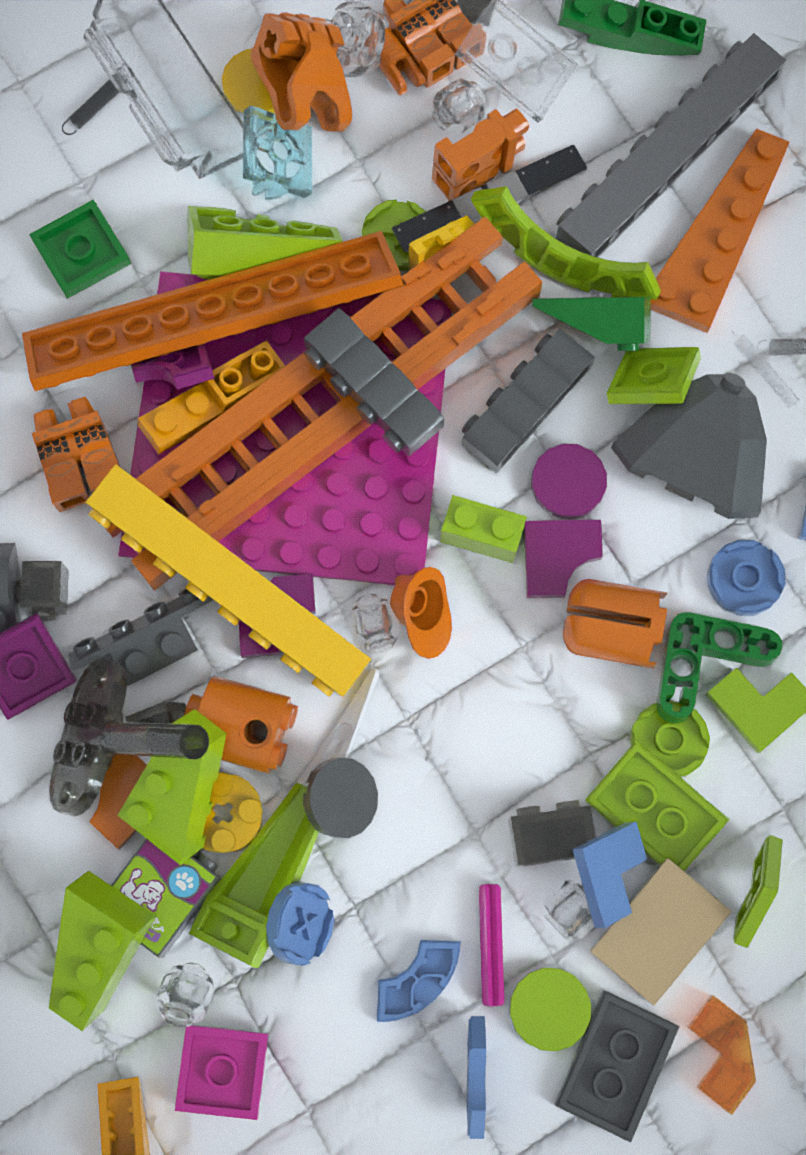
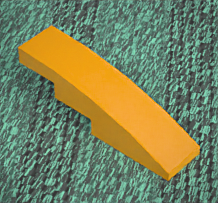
[97,1077,150,1155]

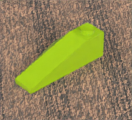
[187,206,343,280]

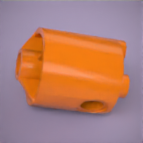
[184,675,299,774]

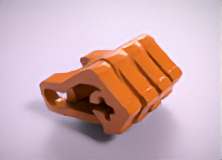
[251,12,352,132]

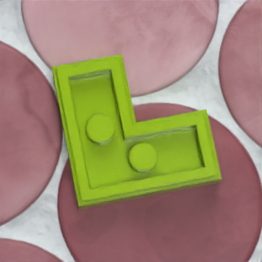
[705,667,806,753]
[733,834,783,948]

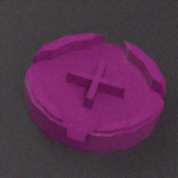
[531,444,607,519]

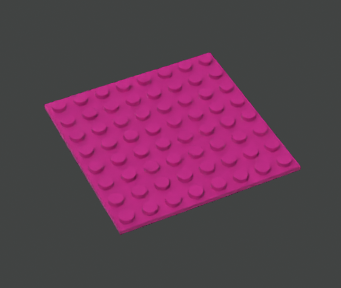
[118,271,452,585]

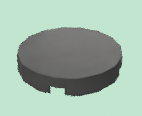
[303,758,378,838]

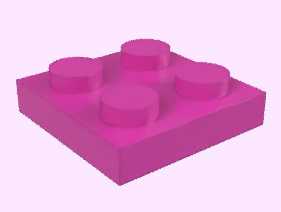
[174,1024,269,1120]

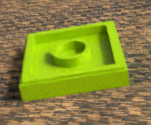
[606,347,701,404]

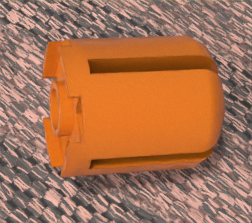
[563,579,668,669]

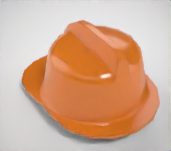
[390,566,452,659]

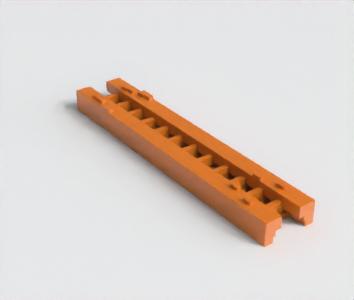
[104,217,543,591]

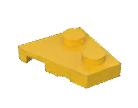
[409,215,474,271]

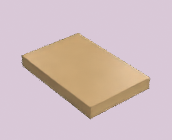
[590,857,732,1006]

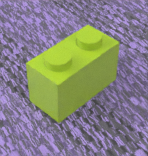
[440,495,527,563]

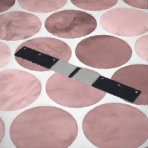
[392,145,587,252]

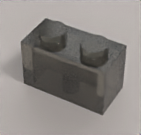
[508,800,596,868]

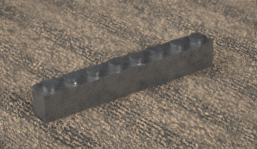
[556,33,786,258]

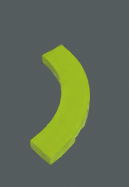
[470,186,661,300]

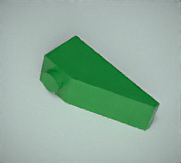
[532,297,651,351]

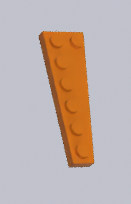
[651,128,790,333]

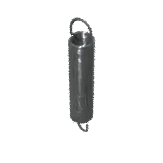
[62,68,132,135]

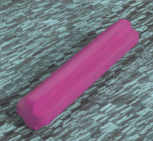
[479,884,504,1006]

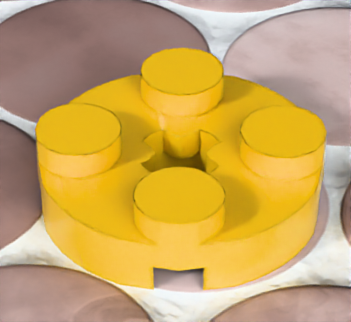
[203,772,263,854]

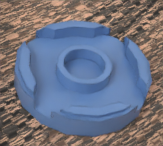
[707,540,786,616]

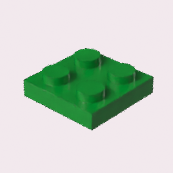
[29,199,131,299]

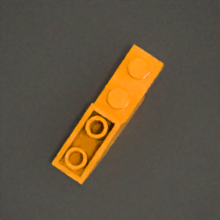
[137,340,285,454]

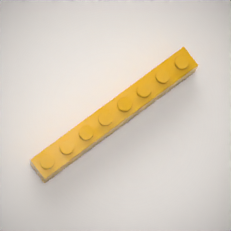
[85,464,371,697]

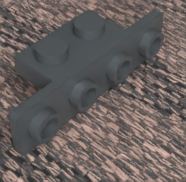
[69,589,213,686]

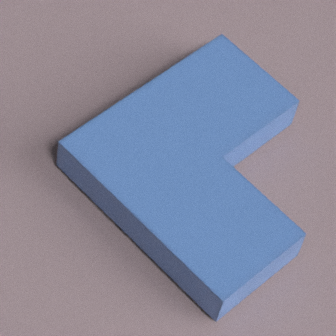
[572,822,647,928]

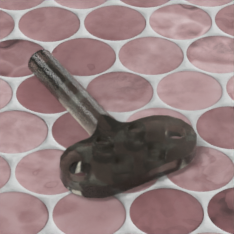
[49,658,209,817]

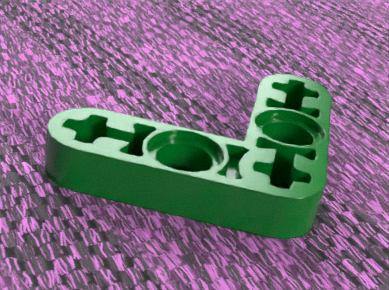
[656,612,783,724]

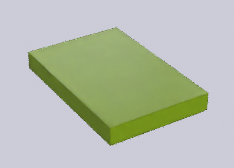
[585,739,730,872]

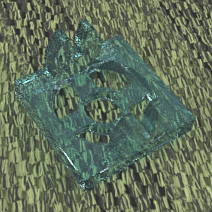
[243,105,312,200]

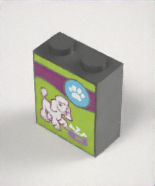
[111,839,222,958]

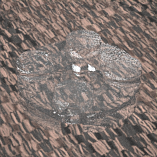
[326,0,385,78]

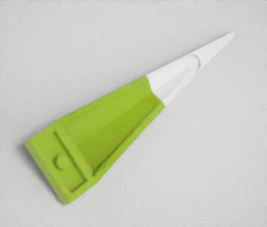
[188,667,379,969]

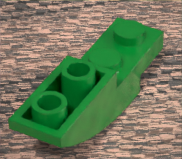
[558,0,706,56]

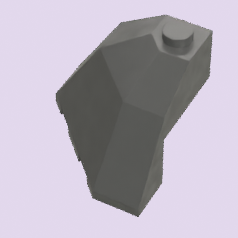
[611,373,767,519]

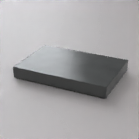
[554,990,680,1143]

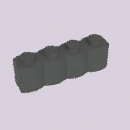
[304,308,444,457]
[461,329,595,473]

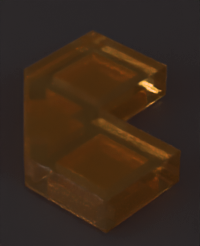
[687,995,756,1115]

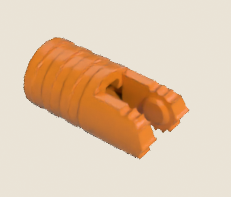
[366,28,427,96]

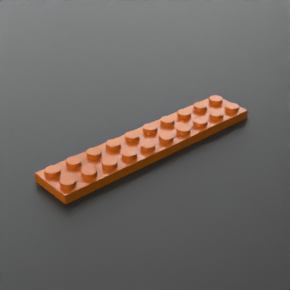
[22,231,403,391]

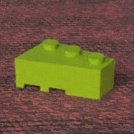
[117,709,227,866]
[48,870,156,1031]

